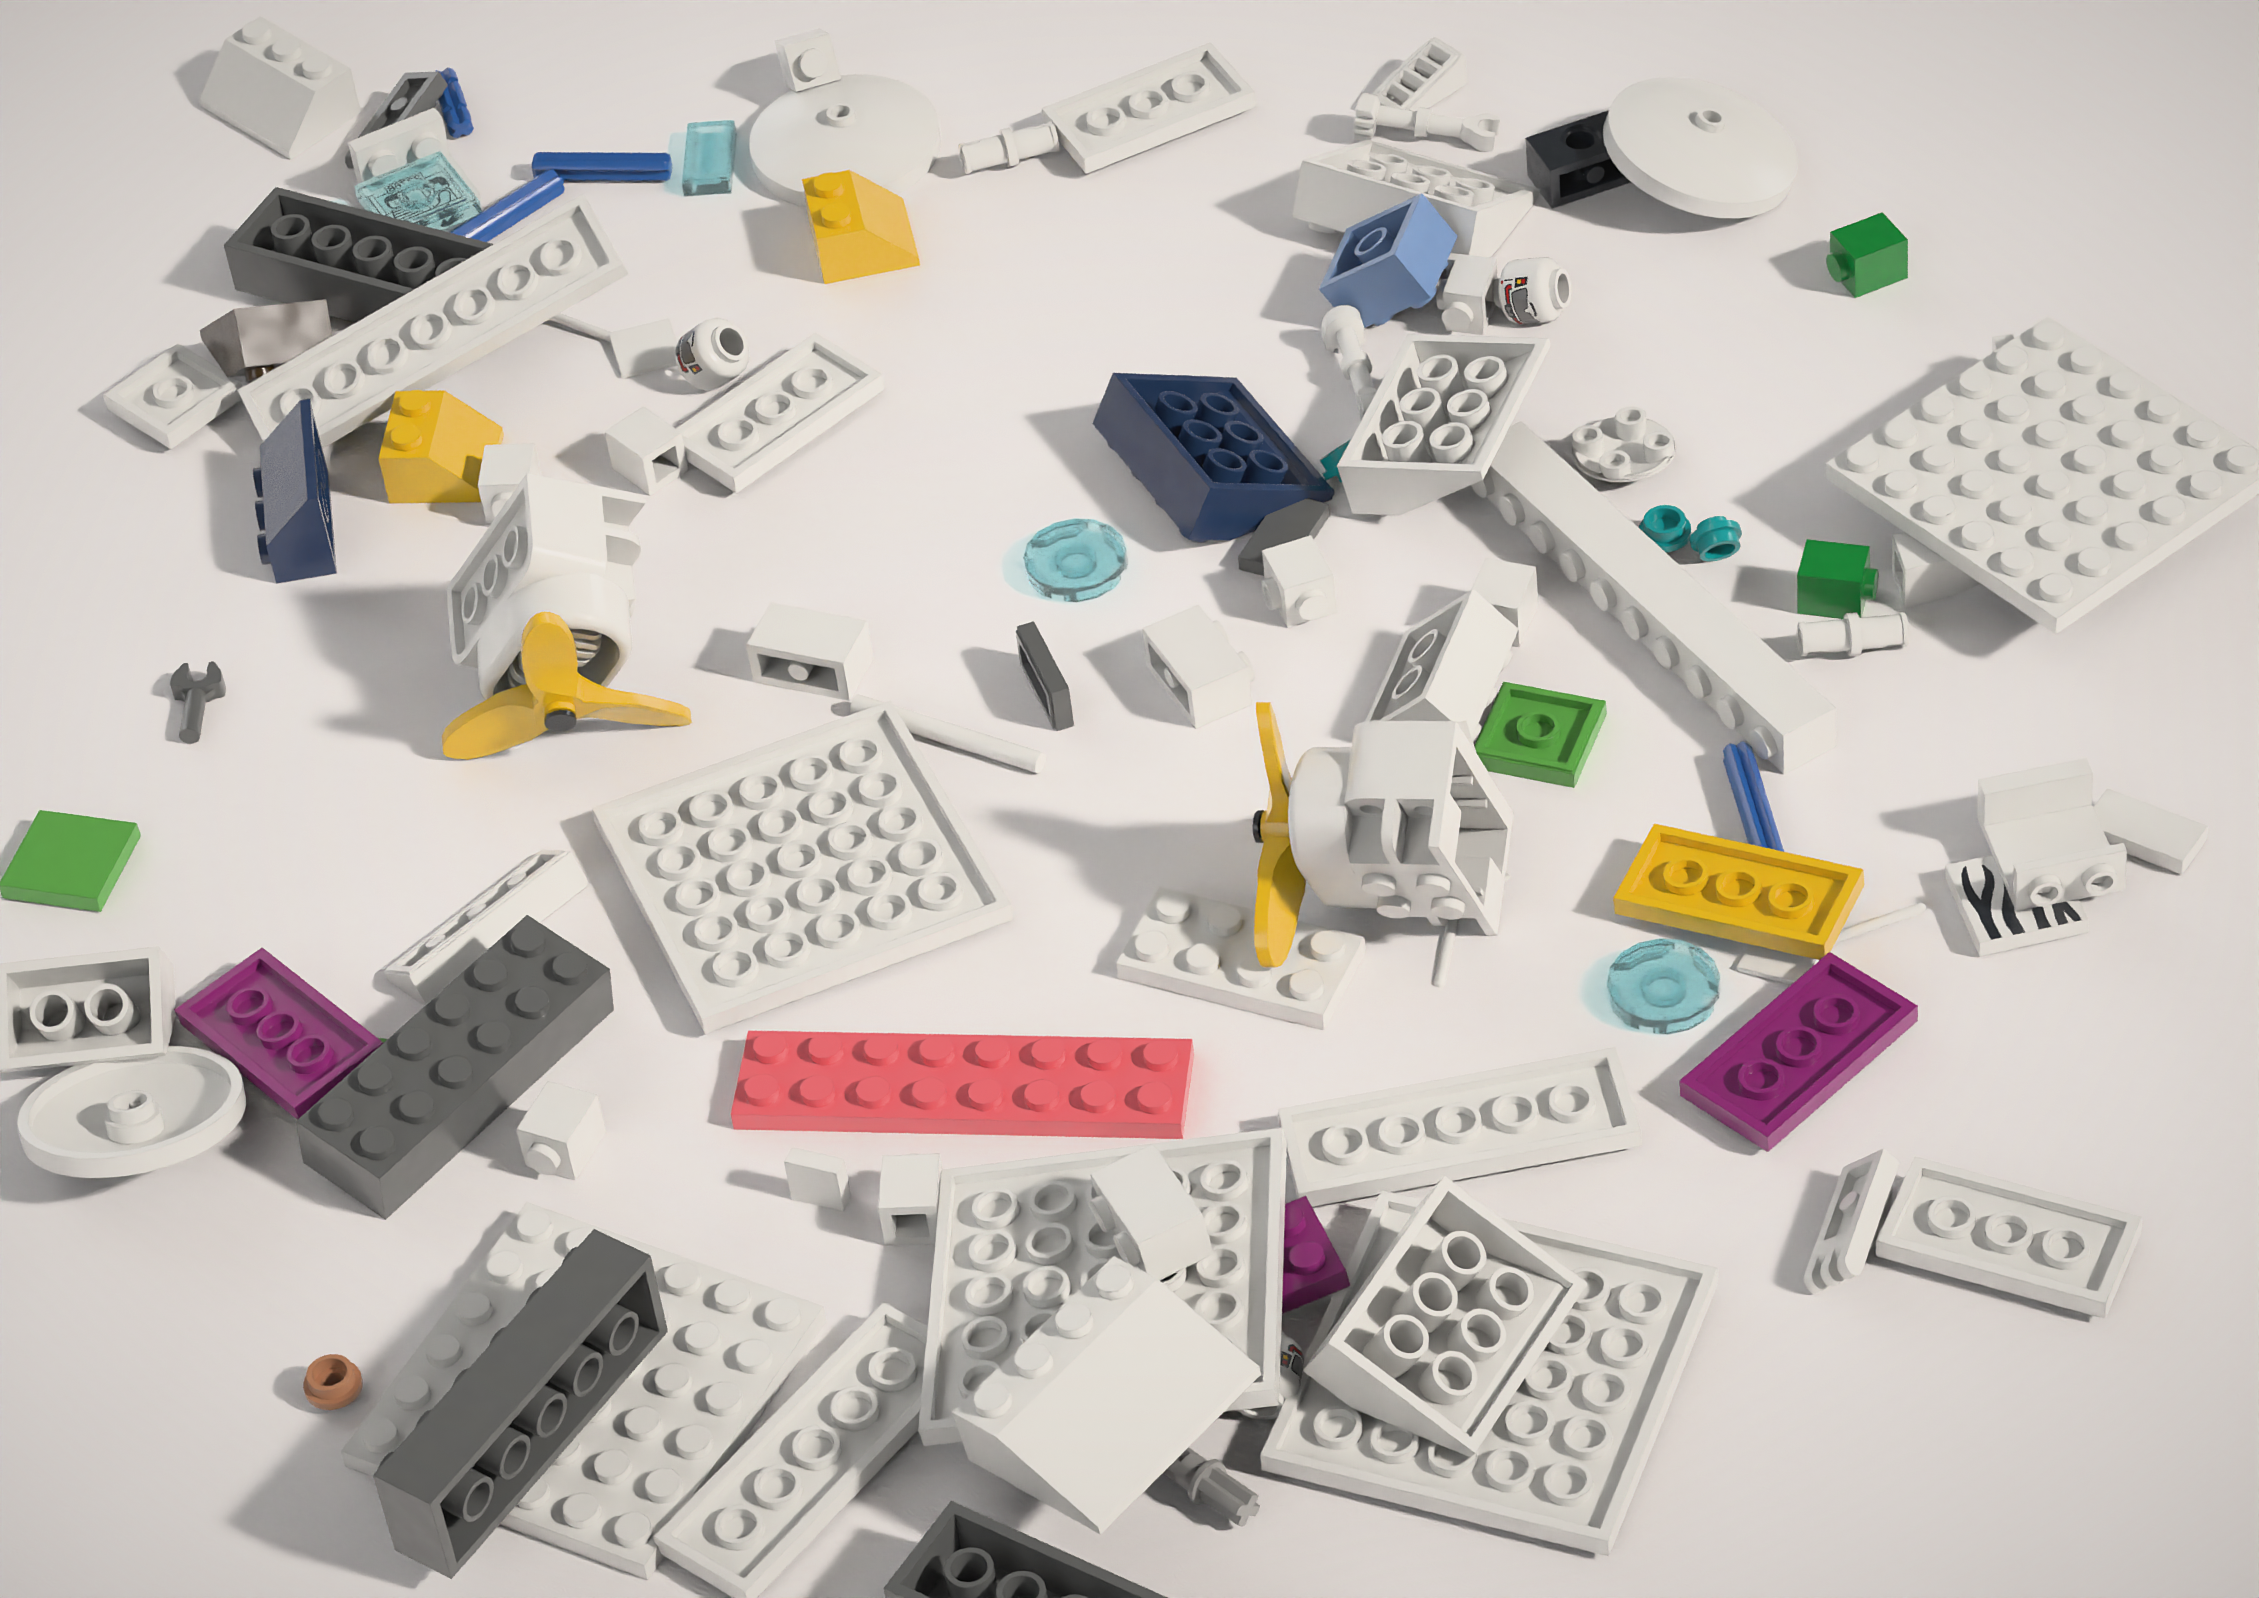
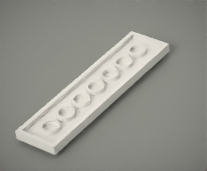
[238,193,628,448]

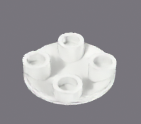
[1572,406,1675,482]

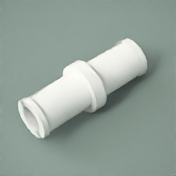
[958,121,1059,174]
[1796,612,1909,656]

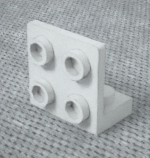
[348,107,481,206]

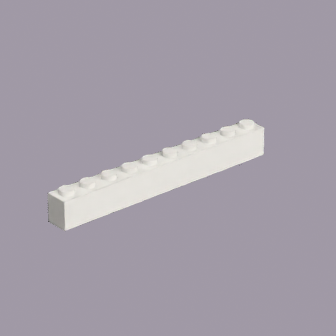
[1472,421,1836,774]

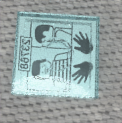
[354,151,482,230]

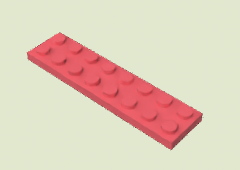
[731,1031,1194,1139]

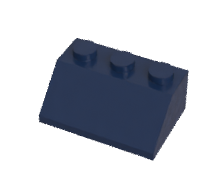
[253,399,337,584]

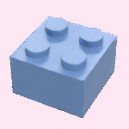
[1319,193,1458,328]

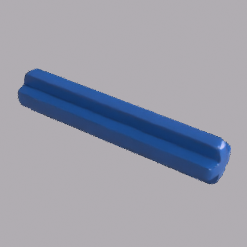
[532,152,672,181]
[450,169,565,242]
[1723,741,1784,852]

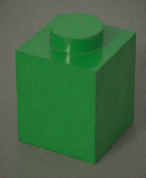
[1826,212,1908,298]
[1797,539,1879,619]

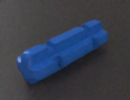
[436,67,474,139]

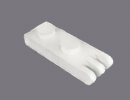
[1804,1148,1900,1294]

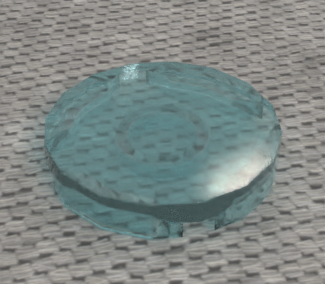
[1023,518,1128,602]
[1607,938,1721,1035]

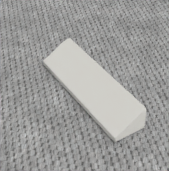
[383,849,588,1005]

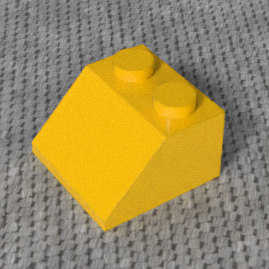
[802,170,920,284]
[378,390,504,503]

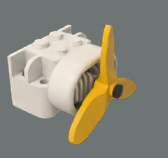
[442,473,692,760]
[1252,702,1514,968]

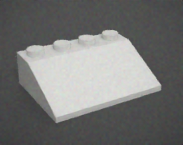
[1292,139,1540,270]
[1337,334,1551,516]
[1303,1176,1588,1458]
[952,1256,1261,1535]

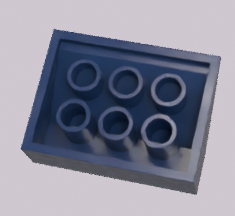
[1092,373,1335,543]

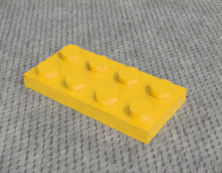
[1613,823,1865,960]

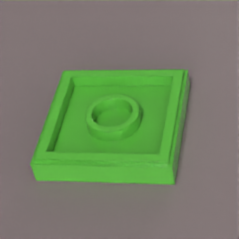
[1474,681,1607,788]
[0,810,141,912]

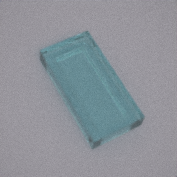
[682,120,737,197]

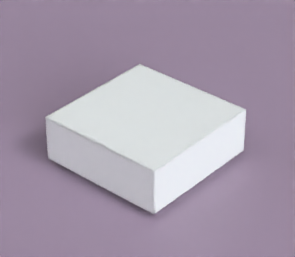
[784,1147,852,1211]

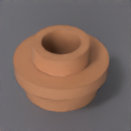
[303,1354,363,1410]

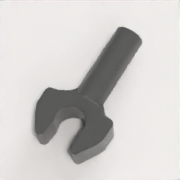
[170,661,226,744]

